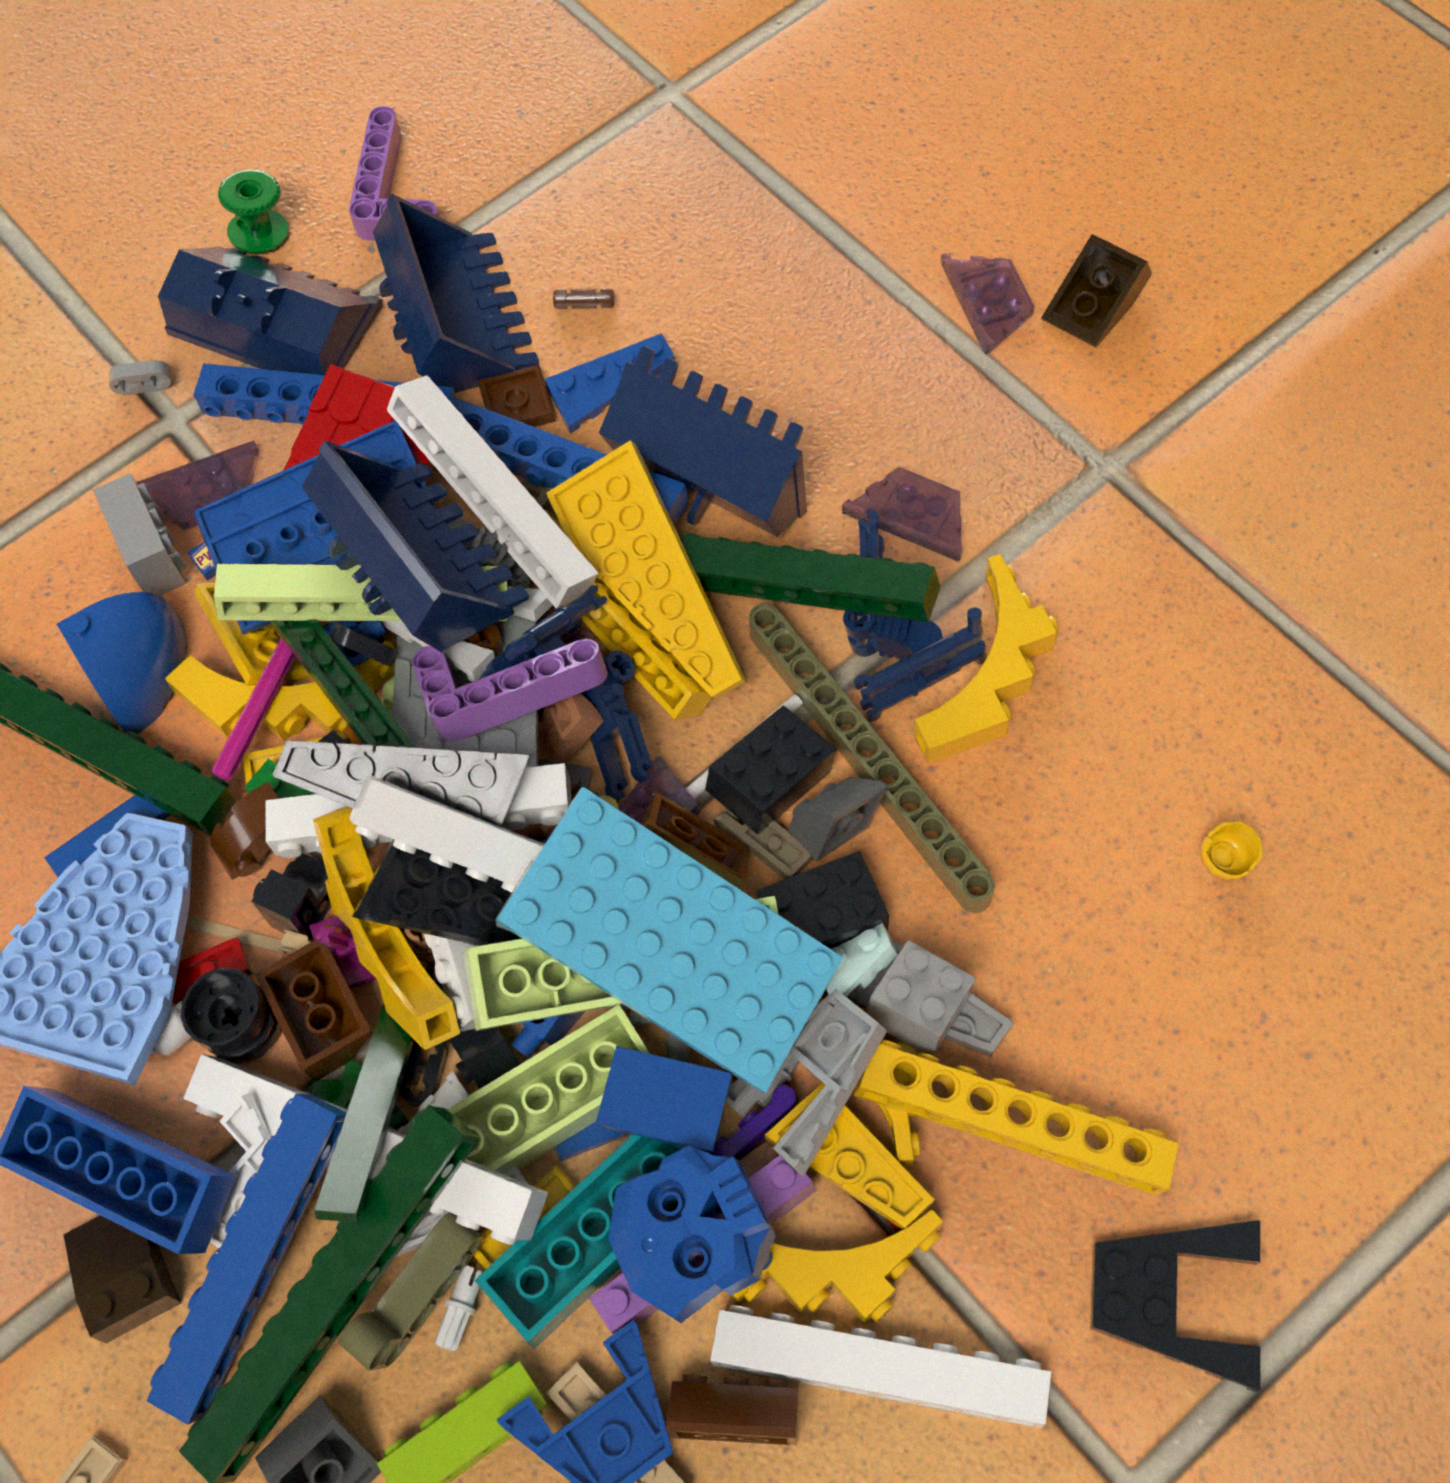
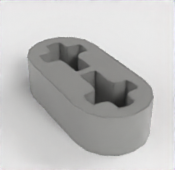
[109,360,171,395]

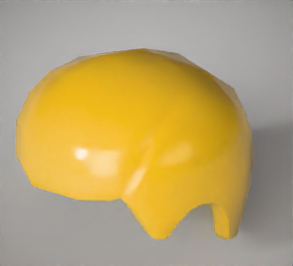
[1200,821,1263,881]

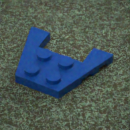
[497,1320,673,1483]

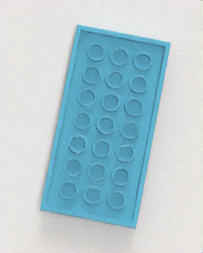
[495,787,843,1093]

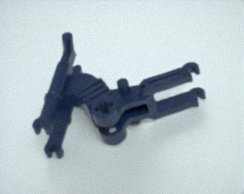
[843,509,988,722]
[478,585,654,802]

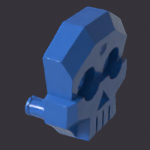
[608,1145,776,1323]

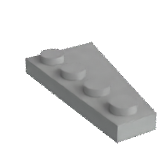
[847,940,1014,1057]

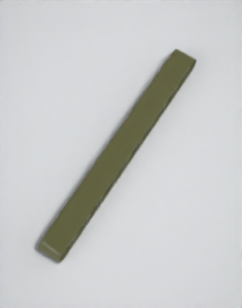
[749,603,995,913]

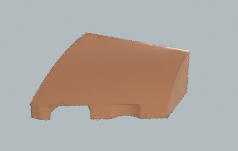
[538,693,604,763]

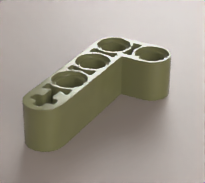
[338,1212,483,1371]

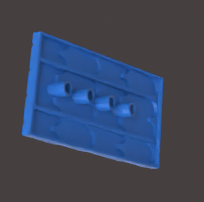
[194,421,436,635]

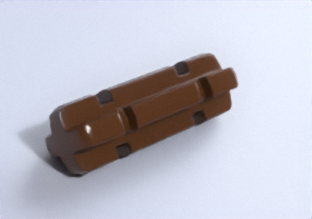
[553,289,615,309]

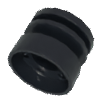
[180,968,280,1064]

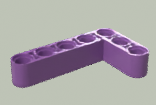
[349,106,439,241]
[412,639,608,742]

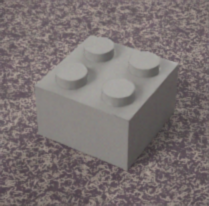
[866,940,976,1056]

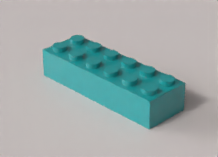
[475,1135,685,1349]

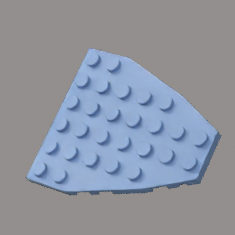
[0,813,193,1086]

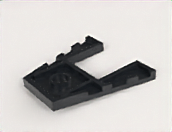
[1090,1220,1261,1392]

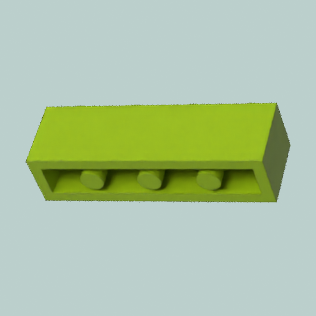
[377,1361,551,1483]

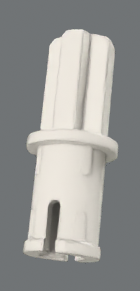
[435,1266,483,1351]

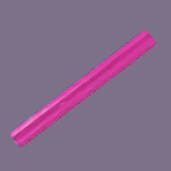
[212,638,295,781]

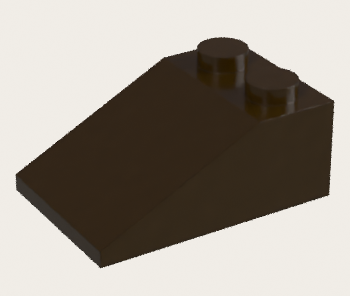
[1041,234,1152,348]
[63,1215,181,1344]

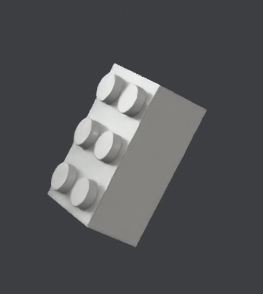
[93,473,186,595]

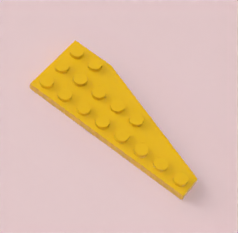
[546,440,747,699]

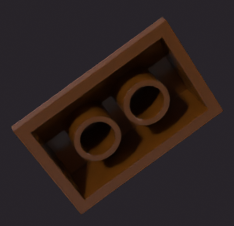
[639,792,750,889]
[255,940,373,1081]
[666,1374,798,1446]

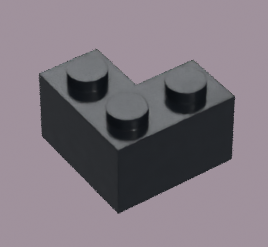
[251,853,331,941]

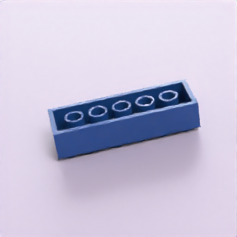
[0,1086,237,1254]

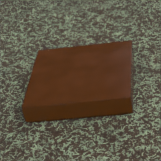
[477,365,556,427]

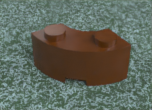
[210,782,279,880]

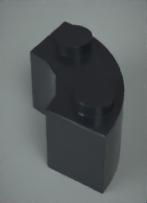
[449,1027,520,1089]

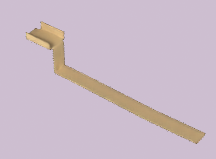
[186,915,311,954]

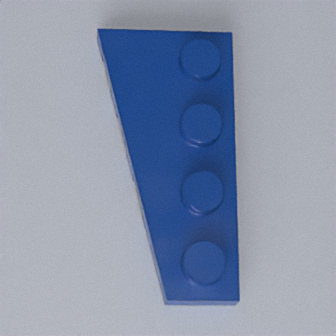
[544,333,675,434]

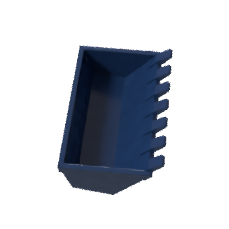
[373,194,539,393]
[158,246,383,375]
[302,440,529,652]

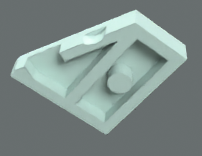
[826,923,898,997]

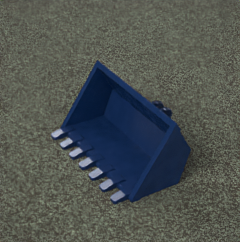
[599,346,807,537]

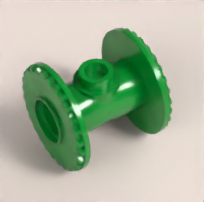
[218,169,289,254]

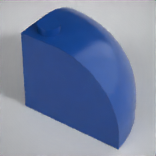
[57,592,188,735]

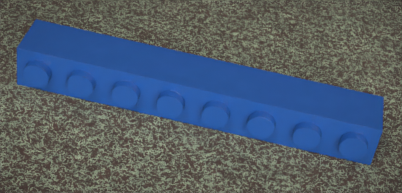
[146,1094,346,1425]

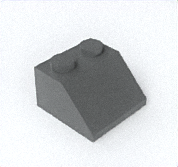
[788,777,888,861]
[255,1395,381,1483]

